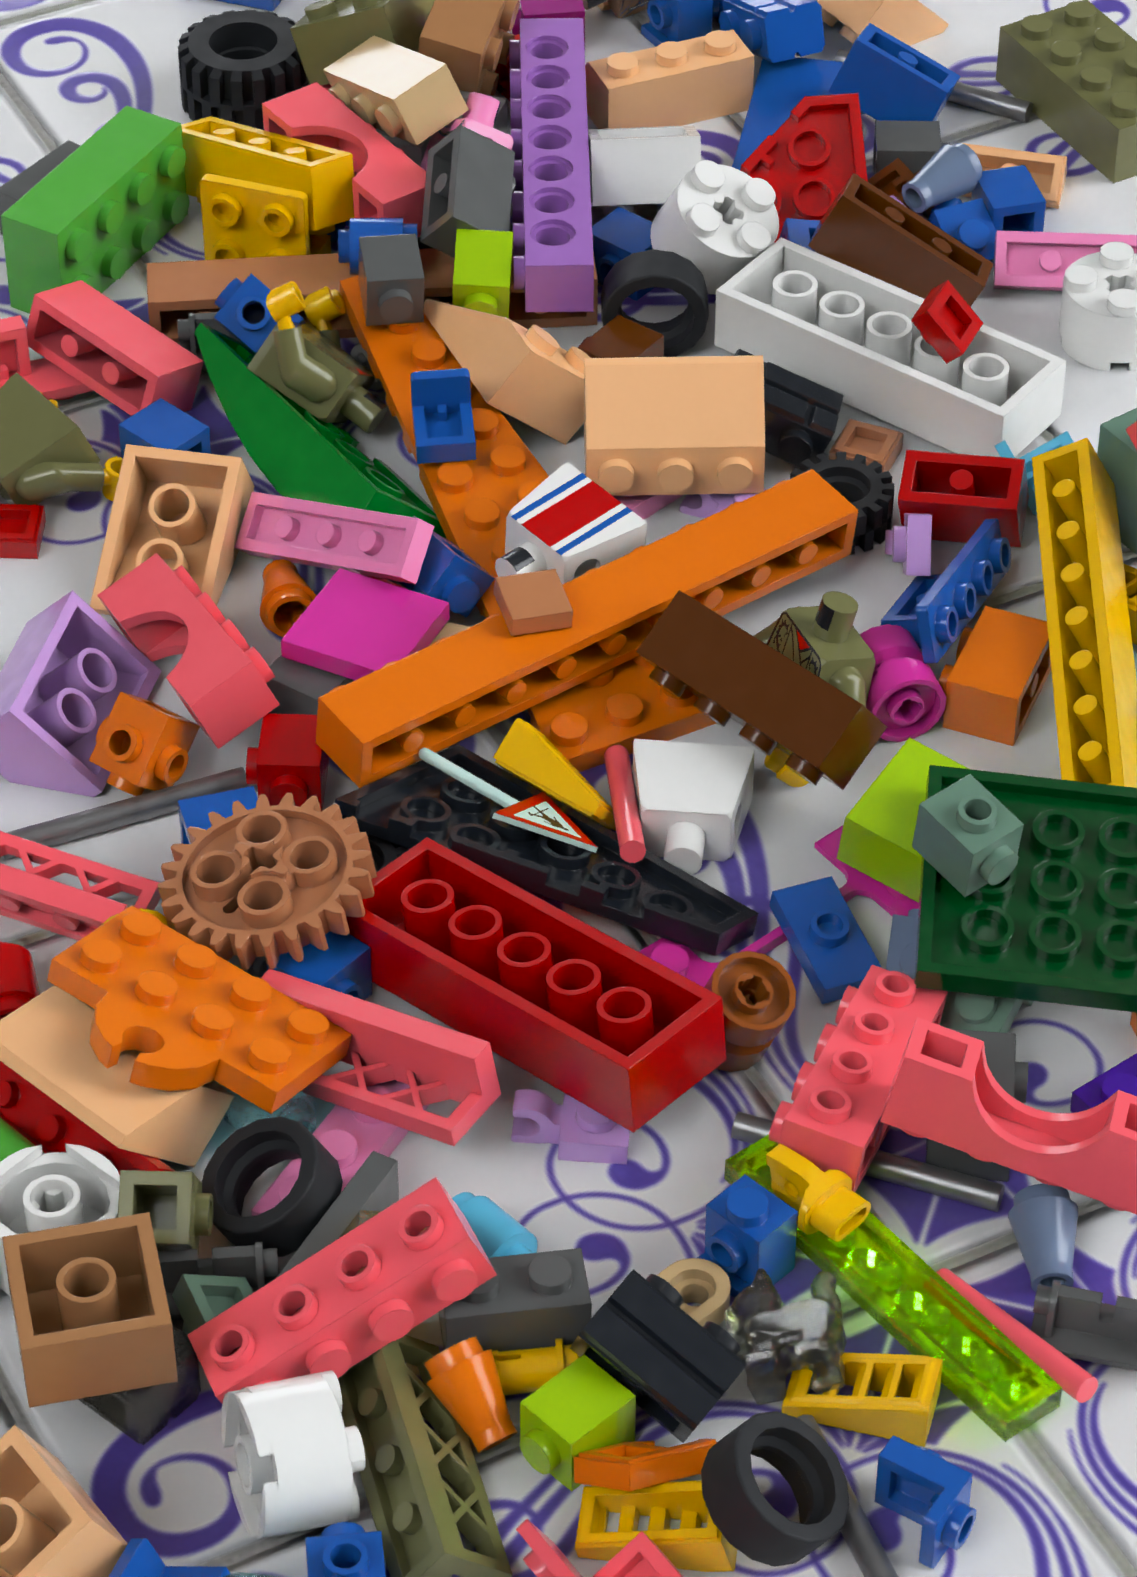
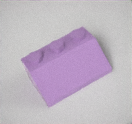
[0,590,162,797]

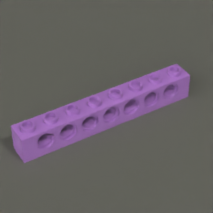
[509,18,594,312]

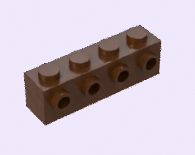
[636,590,887,790]

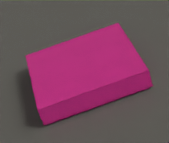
[281,568,450,680]

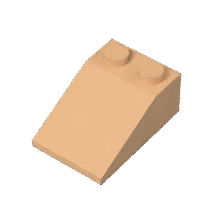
[424,299,590,445]
[90,444,255,615]
[0,1424,128,1577]

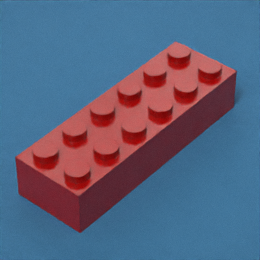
[346,837,727,1133]

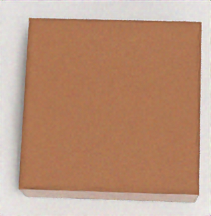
[829,419,903,472]
[494,569,573,636]

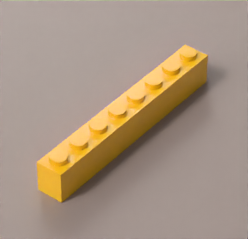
[1032,438,1137,788]

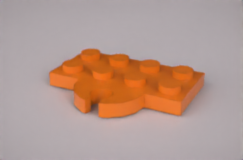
[47,905,352,1114]

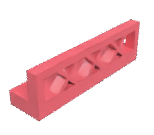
[0,831,161,941]
[260,968,501,1146]

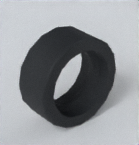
[601,249,709,357]
[202,1116,343,1257]
[701,1411,849,1567]

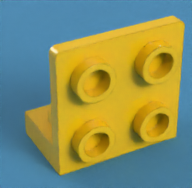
[200,174,331,260]

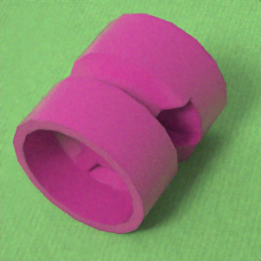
[860,624,946,742]

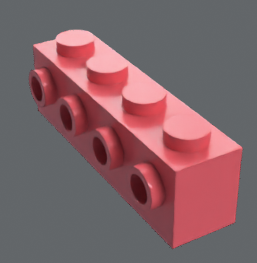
[768,965,948,1192]
[187,1177,497,1403]

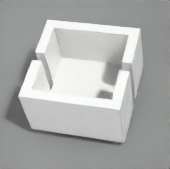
[588,125,701,215]

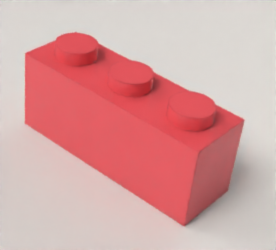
[26,280,204,416]

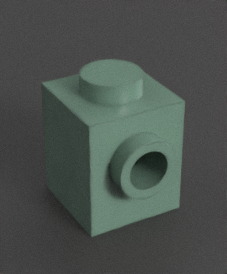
[912,774,1024,897]

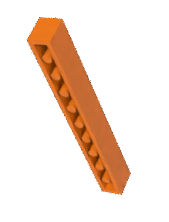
[316,469,858,788]

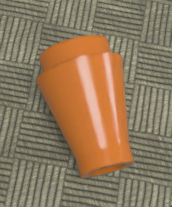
[260,559,317,637]
[424,1336,518,1453]

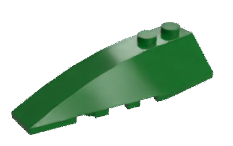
[194,322,446,539]

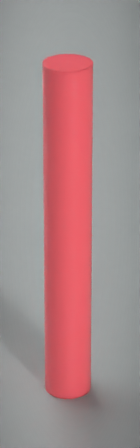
[604,745,646,863]
[929,1268,1098,1403]

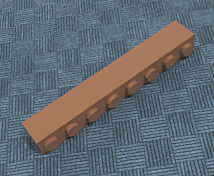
[147,248,598,344]

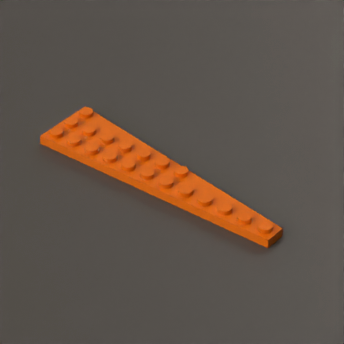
[340,275,716,772]

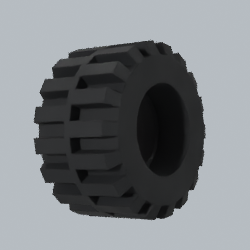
[178,9,309,130]

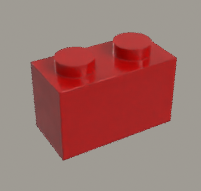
[898,450,1029,547]

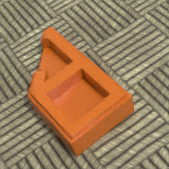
[574,1439,717,1491]

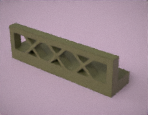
[338,1335,513,1577]

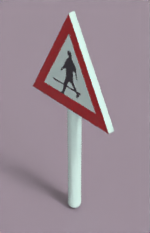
[418,748,598,853]

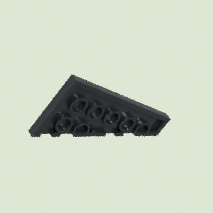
[335,744,758,956]

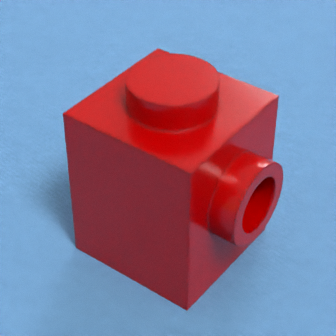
[246,713,329,811]

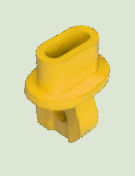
[766,1143,871,1242]

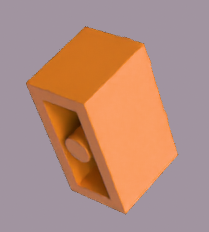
[939,605,1051,746]

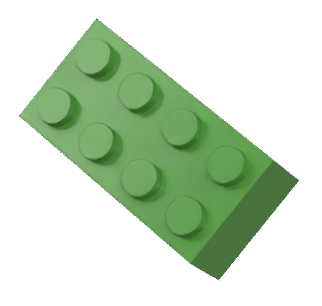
[1,105,189,314]

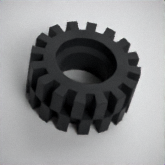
[790,452,894,555]

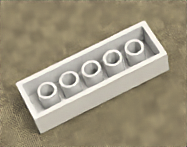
[714,237,1066,457]

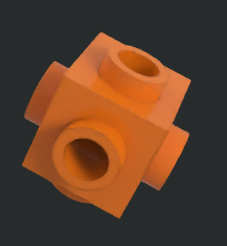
[89,691,200,796]

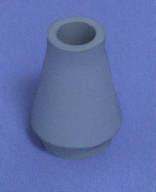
[902,143,982,213]
[1008,1184,1079,1292]

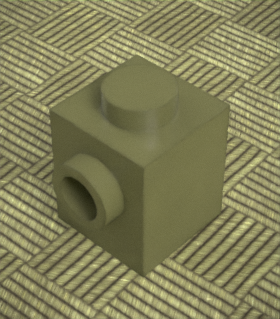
[118,1170,213,1255]

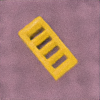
[493,718,616,831]
[781,1351,943,1447]
[574,1480,737,1572]

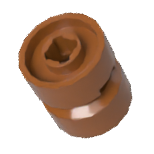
[704,951,796,1072]

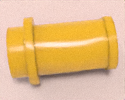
[492,1338,579,1396]

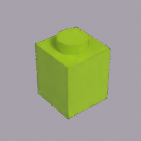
[452,229,513,319]
[520,1354,636,1492]

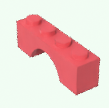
[262,82,426,237]
[97,553,280,749]
[880,1017,1137,1214]

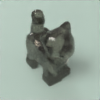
[725,1268,847,1405]

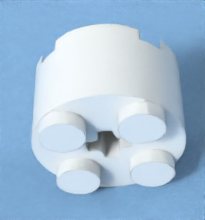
[650,160,779,295]
[1059,241,1137,371]
[0,1144,120,1295]
[221,1370,365,1539]

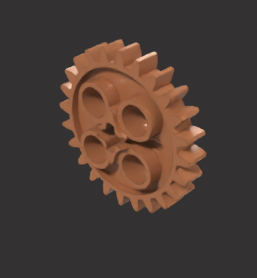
[158,793,377,970]

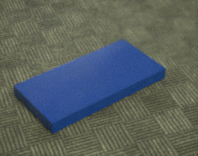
[732,57,844,170]

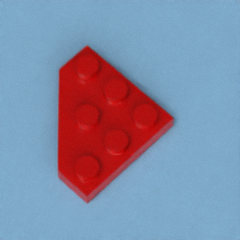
[740,93,868,243]

